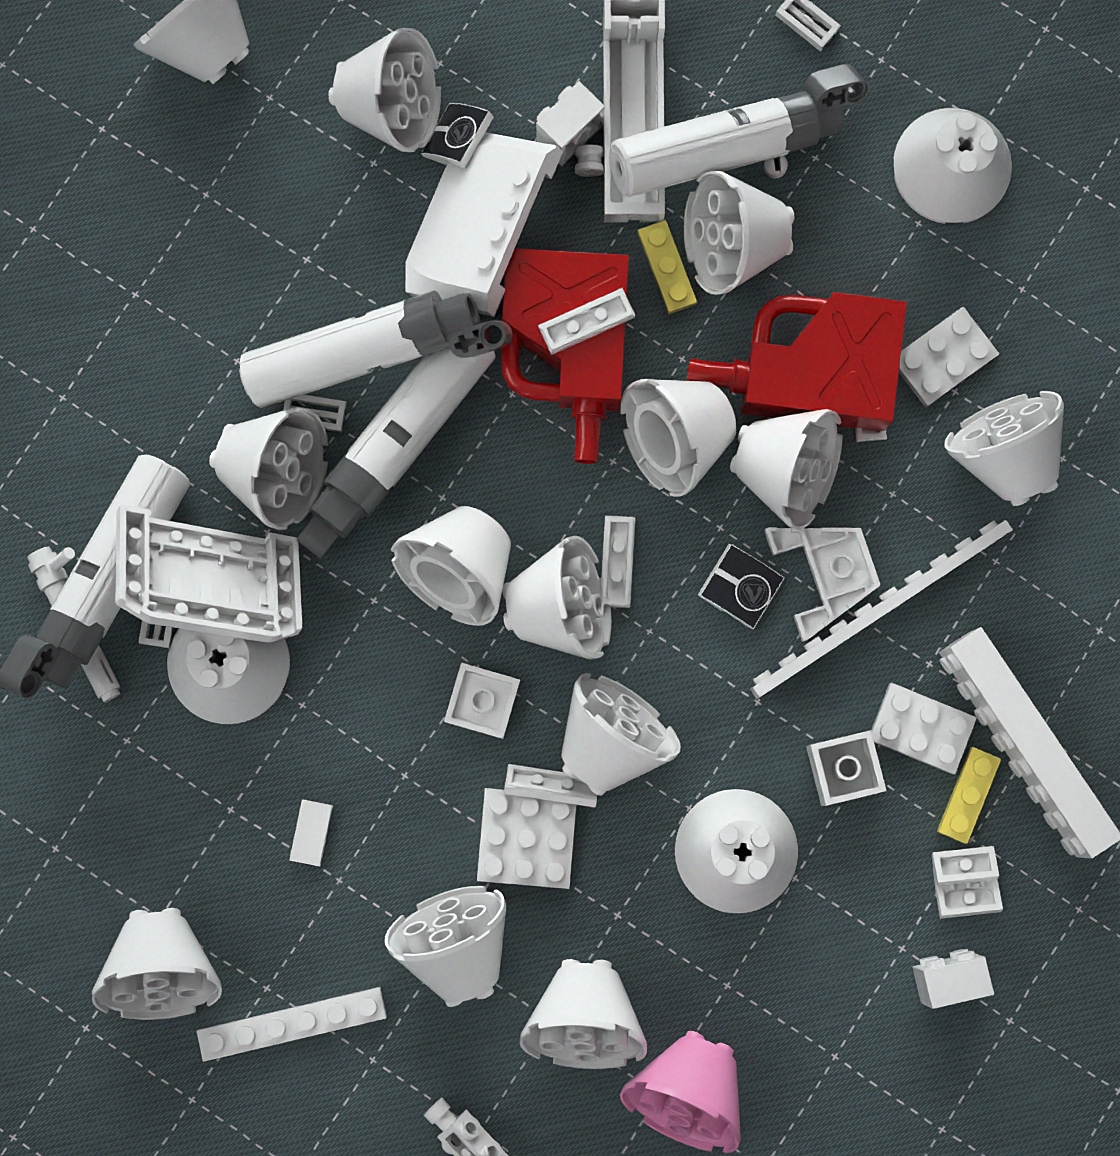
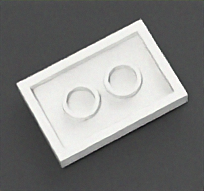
[899,307,999,408]
[871,683,977,775]

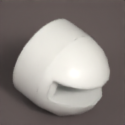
[763,155,788,179]

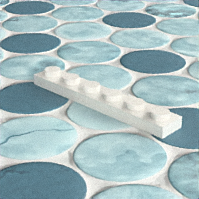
[197,987,387,1062]

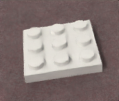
[477,788,576,889]

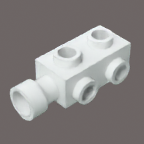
[424,1098,508,1156]

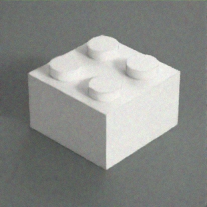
[536,81,605,166]
[806,730,886,806]
[912,949,994,1009]

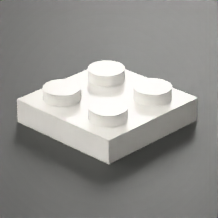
[444,663,520,739]

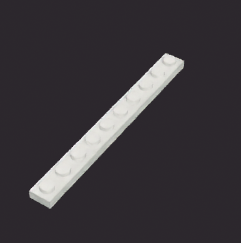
[750,520,1013,699]

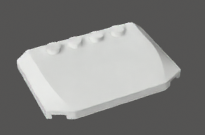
[405,132,563,317]
[116,504,302,643]

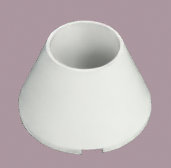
[620,379,736,497]
[391,506,511,626]

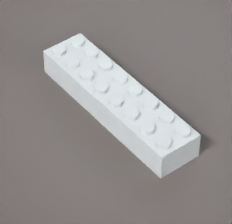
[939,627,1120,858]

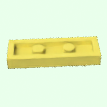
[637,220,697,315]
[937,747,1001,844]

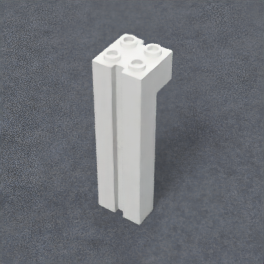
[603,0,665,222]

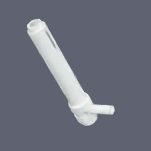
[27,546,120,702]

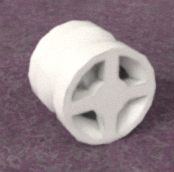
[575,145,604,177]

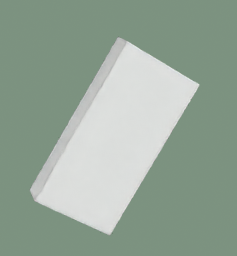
[289,799,333,866]

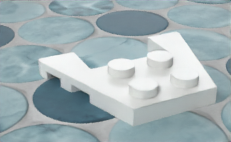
[764,527,880,642]

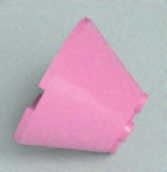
[620,1031,741,1153]

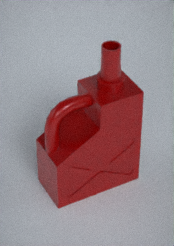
[501,248,629,464]
[686,292,907,432]

